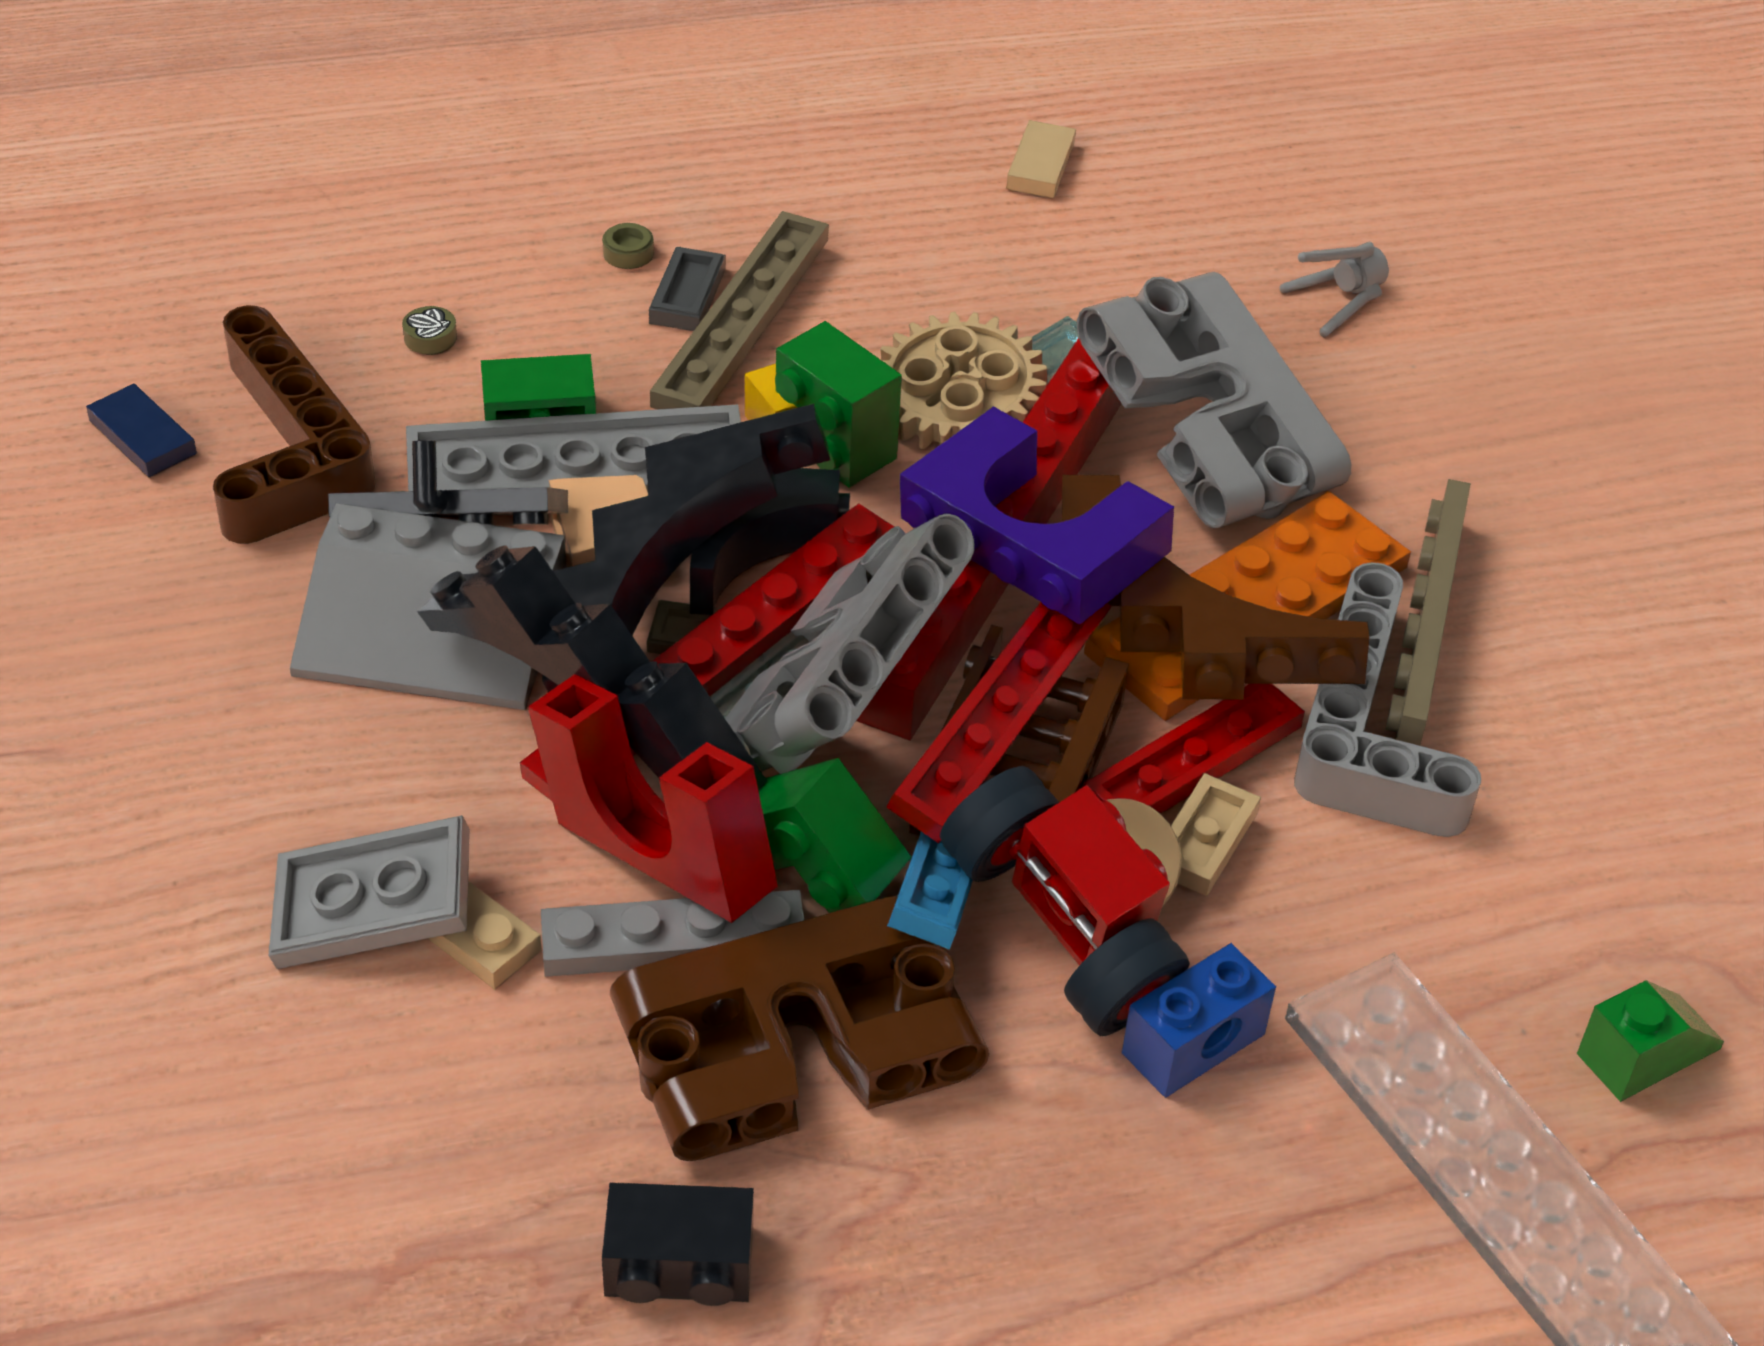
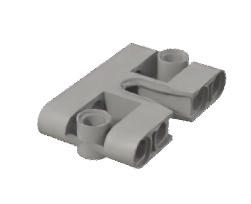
[1077,272,1352,528]
[725,514,974,774]

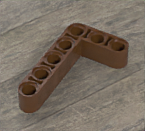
[213,305,375,544]

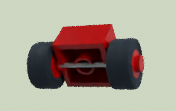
[940,766,1190,1036]

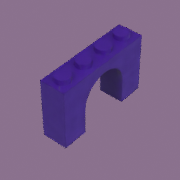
[900,406,1174,625]

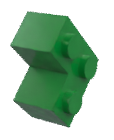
[775,321,902,488]
[759,758,912,913]

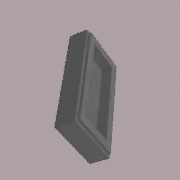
[649,247,726,331]

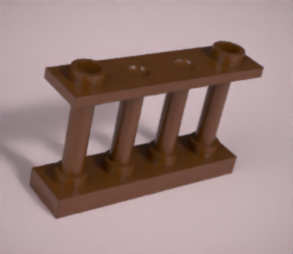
[909,625,1129,836]

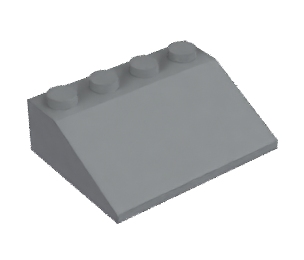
[290,503,567,710]

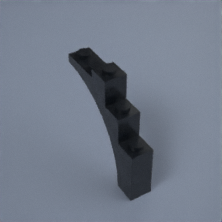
[417,545,767,791]

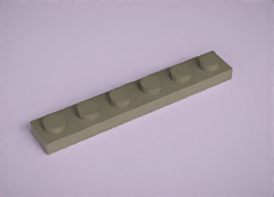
[650,211,829,410]
[1385,479,1471,746]

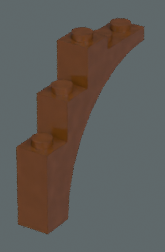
[1062,475,1370,700]

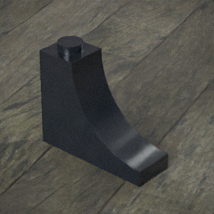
[690,468,850,615]

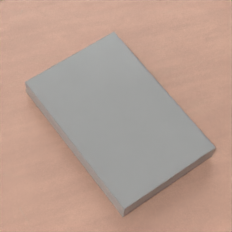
[268,815,470,969]

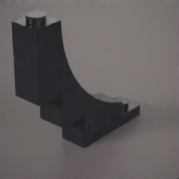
[542,404,830,692]

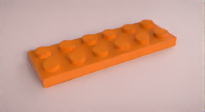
[1084,491,1411,721]

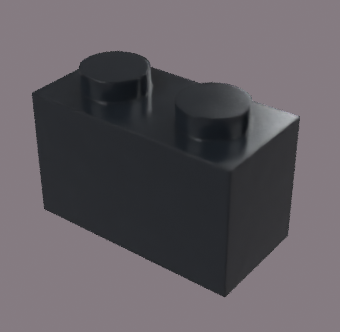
[602,1182,754,1306]

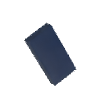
[86,383,197,477]

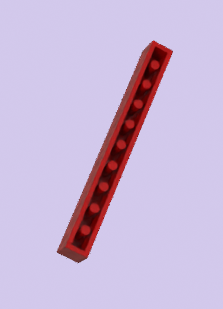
[856,338,1122,741]

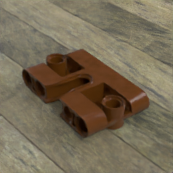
[609,896,989,1161]

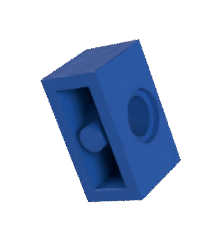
[1122,943,1276,1098]

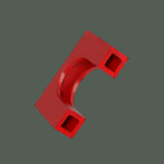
[528,674,778,923]

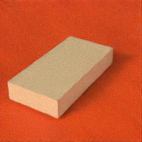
[1006,120,1076,198]

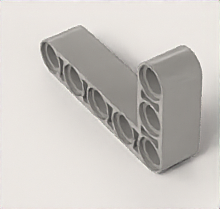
[1294,562,1481,837]

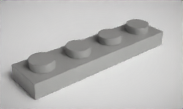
[541,890,804,977]

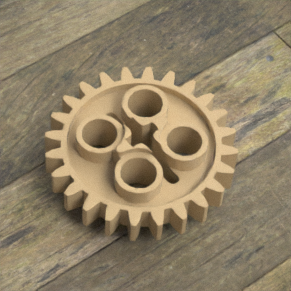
[880,312,1047,449]

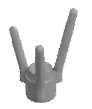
[1279,242,1389,337]

